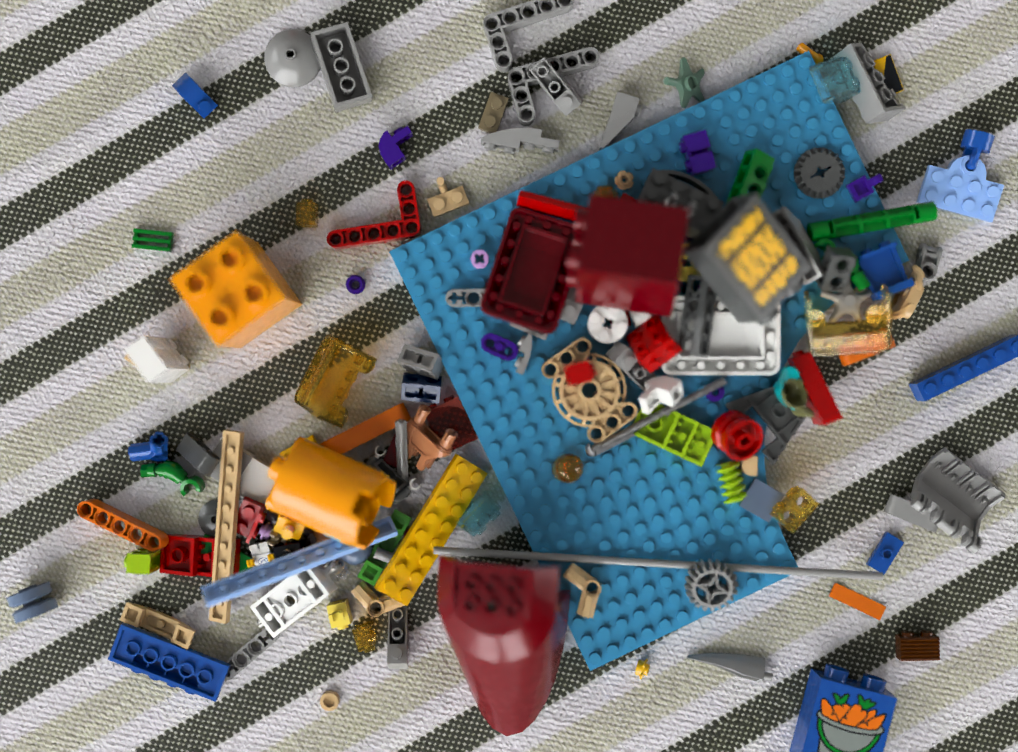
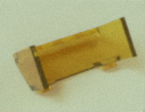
[804,284,892,357]

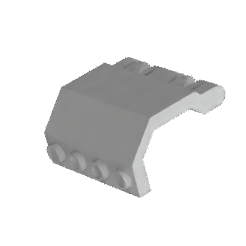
[910,447,1005,554]

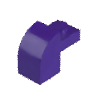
[379,126,413,170]

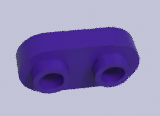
[481,333,518,361]

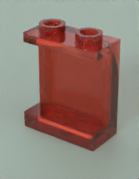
[427,395,478,450]

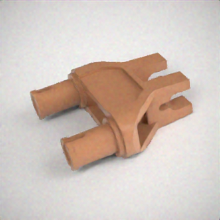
[407,404,458,471]

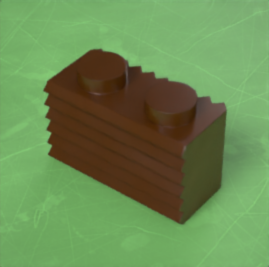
[895,630,940,661]

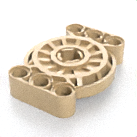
[541,338,638,443]

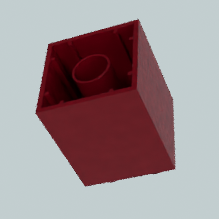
[566,194,690,317]

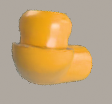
[797,43,824,66]

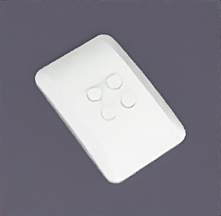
[661,296,781,375]

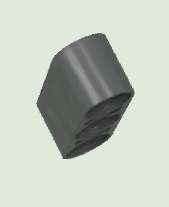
[176,432,221,476]

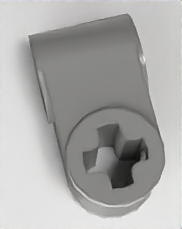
[915,243,942,281]

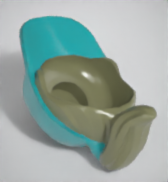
[774,366,815,418]

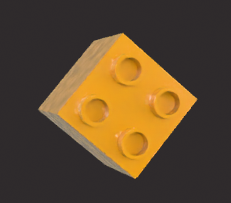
[170,231,302,348]

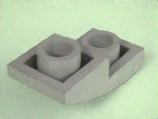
[514,333,532,375]

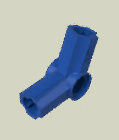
[128,432,169,461]

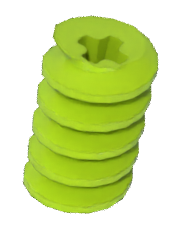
[716,461,747,504]

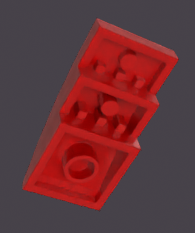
[160,534,241,577]

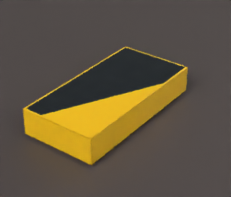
[873,54,904,94]

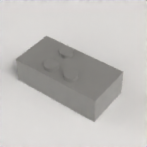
[310,22,372,113]

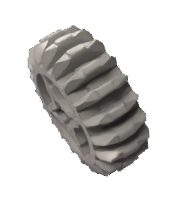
[684,558,738,612]

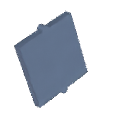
[739,478,784,523]

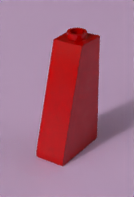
[787,349,842,426]

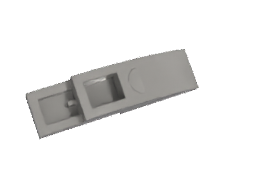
[481,128,560,154]

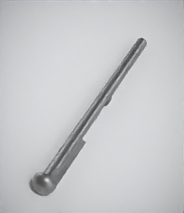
[585,377,727,457]

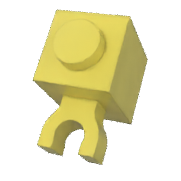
[326,598,353,630]

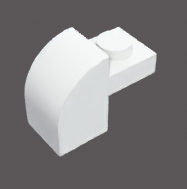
[639,376,684,415]

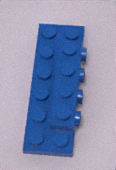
[108,622,231,702]

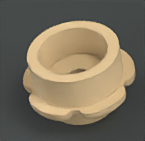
[614,171,633,190]

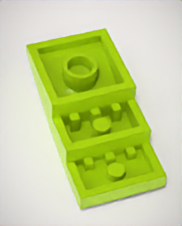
[633,404,713,467]

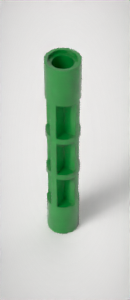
[807,201,937,242]

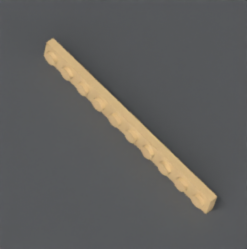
[209,429,244,624]

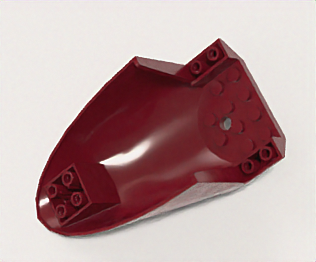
[437,555,571,736]

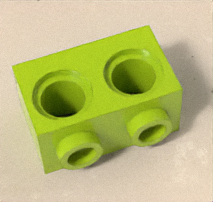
[124,548,161,574]

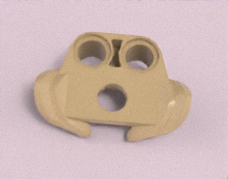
[886,264,926,319]

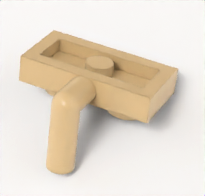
[427,177,470,218]

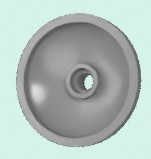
[264,29,320,87]

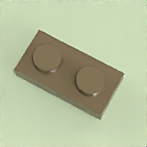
[478,92,509,134]

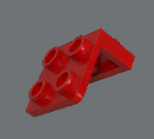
[627,315,683,373]

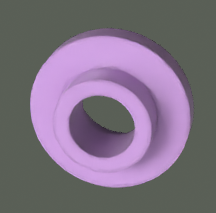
[258,522,273,541]

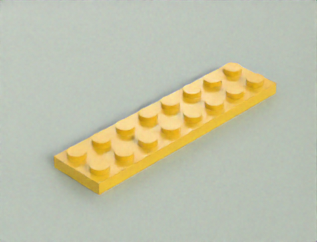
[374,454,488,606]

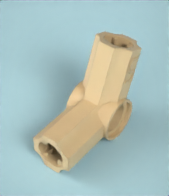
[563,563,601,618]
[351,580,405,617]

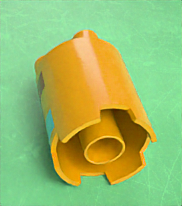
[265,437,396,550]

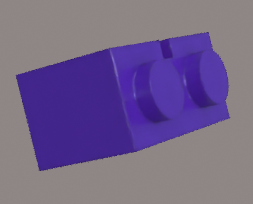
[679,129,717,176]

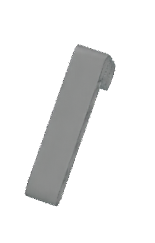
[483,0,574,73]
[508,47,599,126]

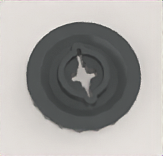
[794,147,845,199]

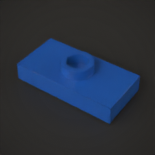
[866,532,904,575]

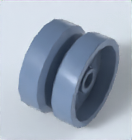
[6,581,58,623]

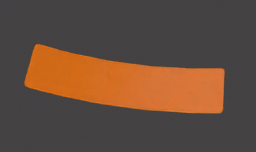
[829,583,886,620]

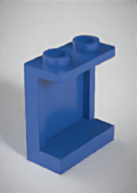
[857,240,915,301]

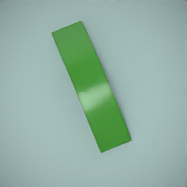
[357,509,412,586]

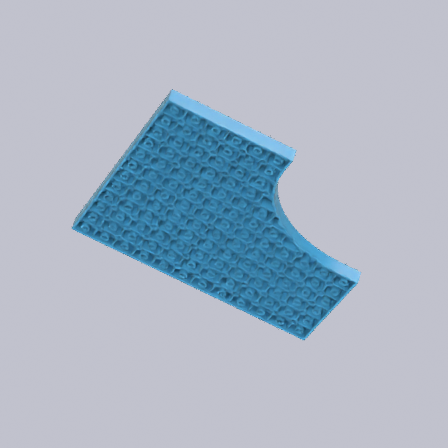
[389,51,909,671]

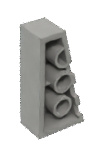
[833,43,906,124]

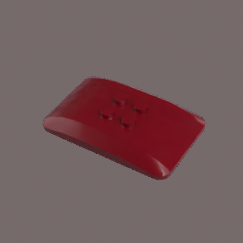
[480,207,575,334]

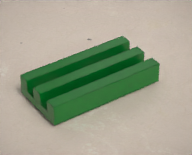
[132,229,174,252]

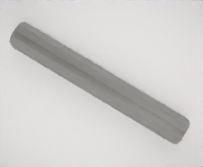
[395,419,409,486]

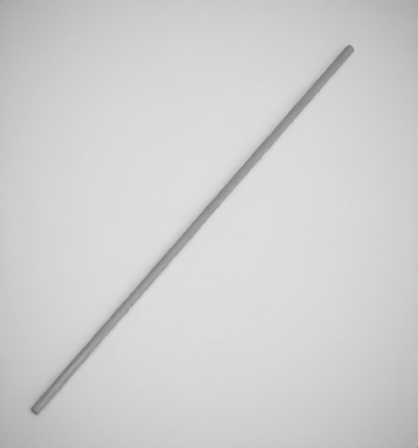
[433,546,883,580]

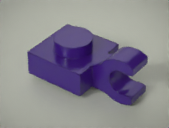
[846,173,883,203]

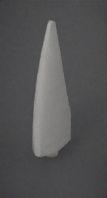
[687,653,773,682]

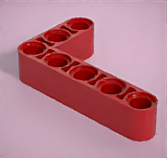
[327,180,422,249]

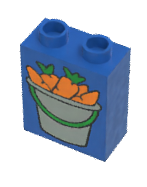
[789,664,897,752]

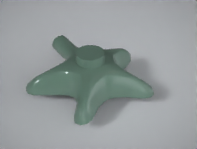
[664,57,705,108]

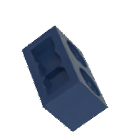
[401,373,442,404]

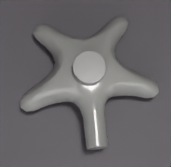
[820,279,872,325]

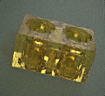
[770,486,819,533]

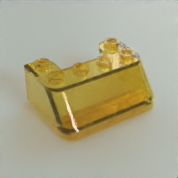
[294,334,377,428]

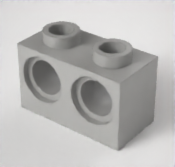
[397,344,444,380]

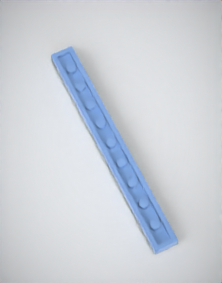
[201,516,398,608]

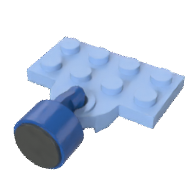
[916,128,1004,222]

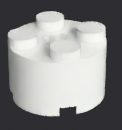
[587,306,628,344]

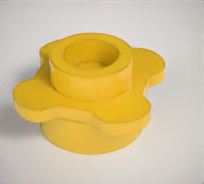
[635,658,650,679]

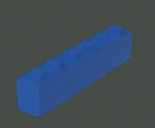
[909,334,1018,402]

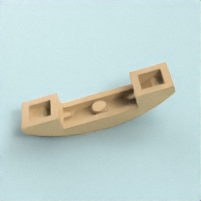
[120,602,196,650]

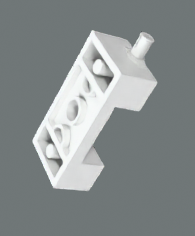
[250,563,338,638]

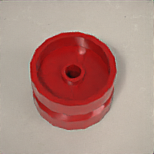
[711,410,764,461]

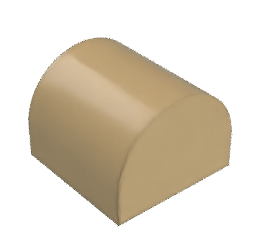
[738,455,758,476]

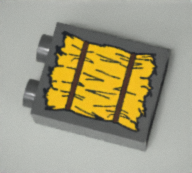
[683,193,811,325]

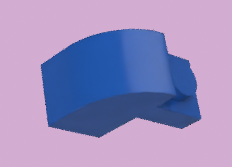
[172,72,218,118]

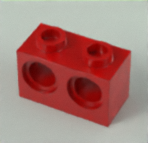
[563,360,596,387]

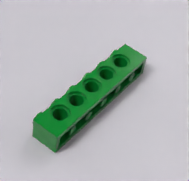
[726,148,775,204]

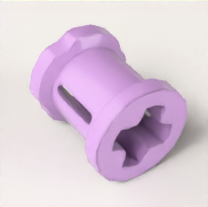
[471,250,488,269]

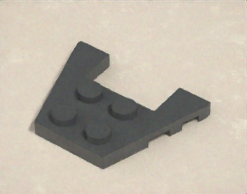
[724,386,806,465]

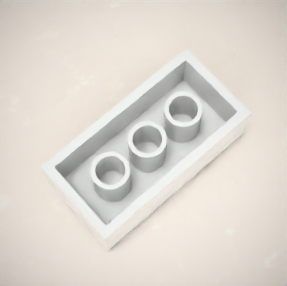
[124,336,190,383]

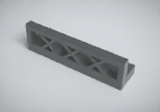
[678,275,717,358]

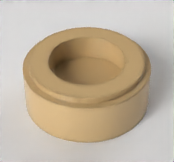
[320,690,340,711]

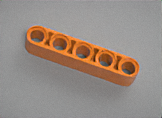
[320,402,411,454]
[77,499,169,551]

